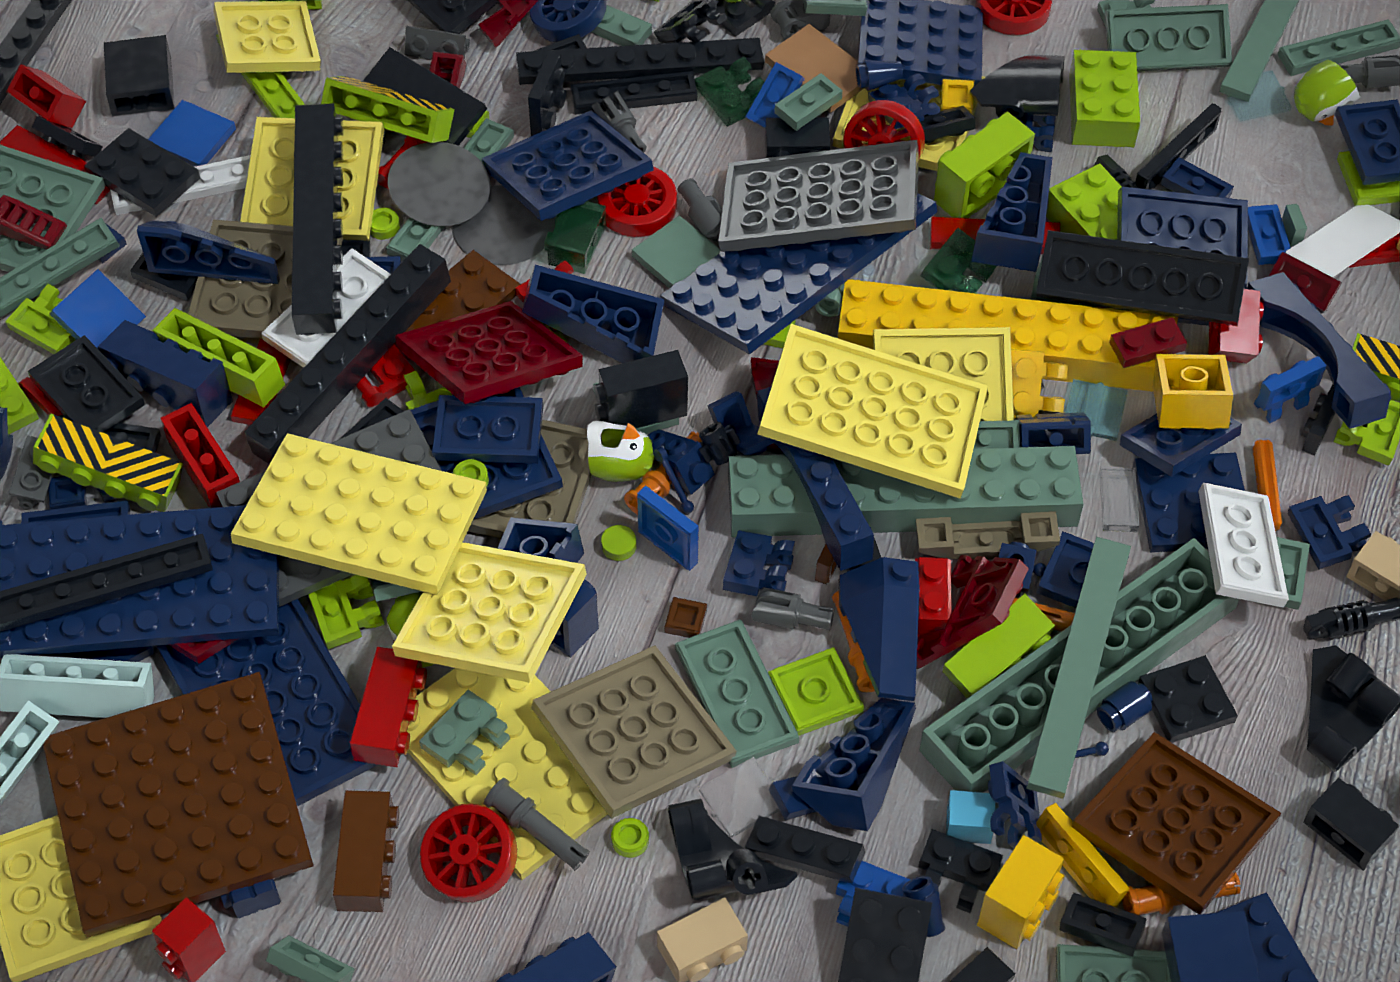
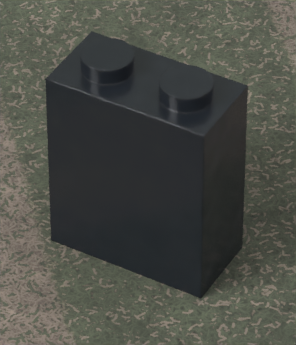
[104,35,175,117]
[594,350,688,429]

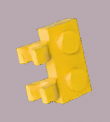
[1011,349,1068,418]

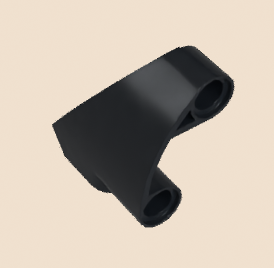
[970,55,1064,120]
[1307,645,1400,772]
[668,798,797,901]

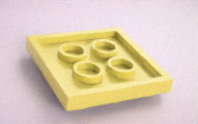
[214,1,321,73]

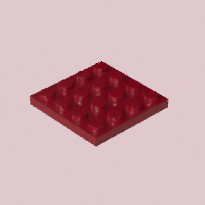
[395,301,583,404]

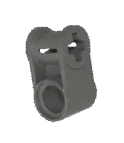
[770,0,830,40]

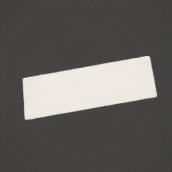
[1286,204,1400,277]

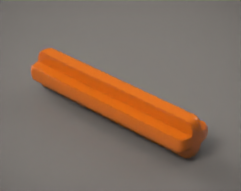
[1253,439,1282,531]

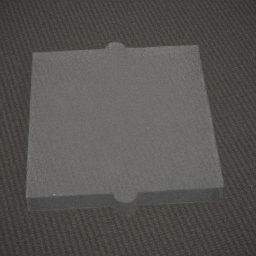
[94,111,168,143]
[698,757,780,838]

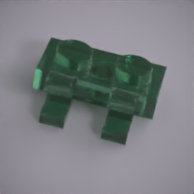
[695,57,764,127]
[920,228,997,294]

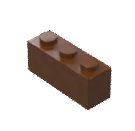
[333,790,399,912]

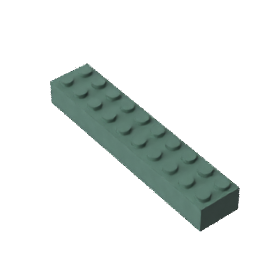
[728,446,1084,537]
[919,538,1239,793]

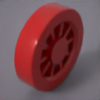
[976,0,1053,35]
[843,100,925,160]
[597,167,677,237]
[420,804,517,902]

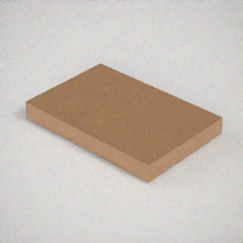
[765,24,863,113]

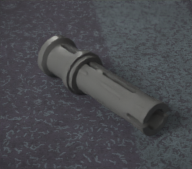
[483,778,590,871]

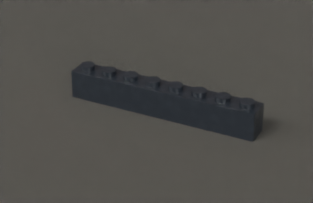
[291,103,344,335]
[244,244,451,464]

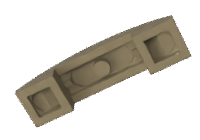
[916,511,1060,560]

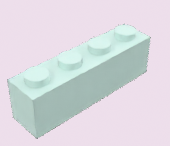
[0,654,155,718]
[0,701,60,806]

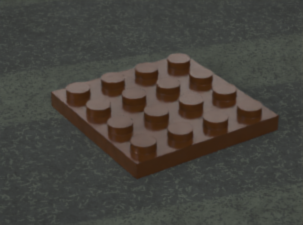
[1072,732,1281,914]

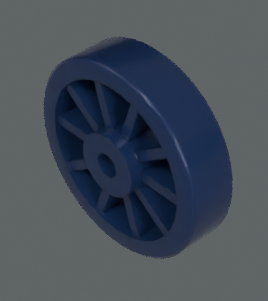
[529,0,607,42]

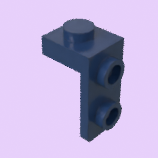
[707,391,776,456]
[647,429,715,495]

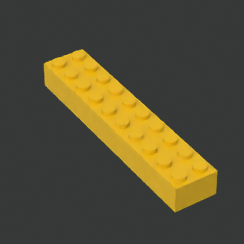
[838,279,1178,392]

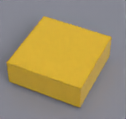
[941,79,974,114]

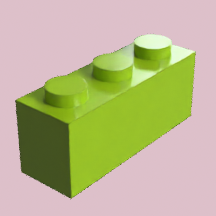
[942,594,1055,699]

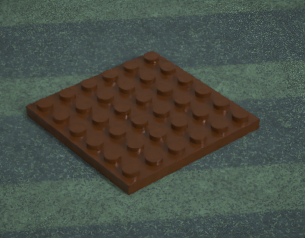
[43,672,314,938]

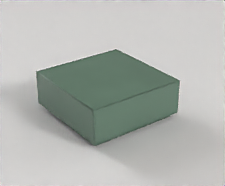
[1282,204,1307,248]

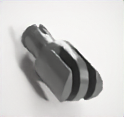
[1339,55,1400,88]
[592,91,647,153]
[678,178,722,242]
[751,587,835,631]

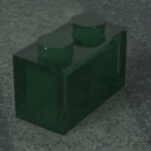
[544,201,606,274]

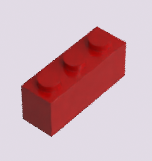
[160,403,240,508]
[350,646,427,768]

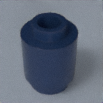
[1097,681,1153,732]

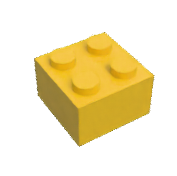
[1153,354,1233,430]
[977,835,1065,949]

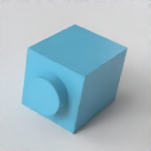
[946,790,997,844]

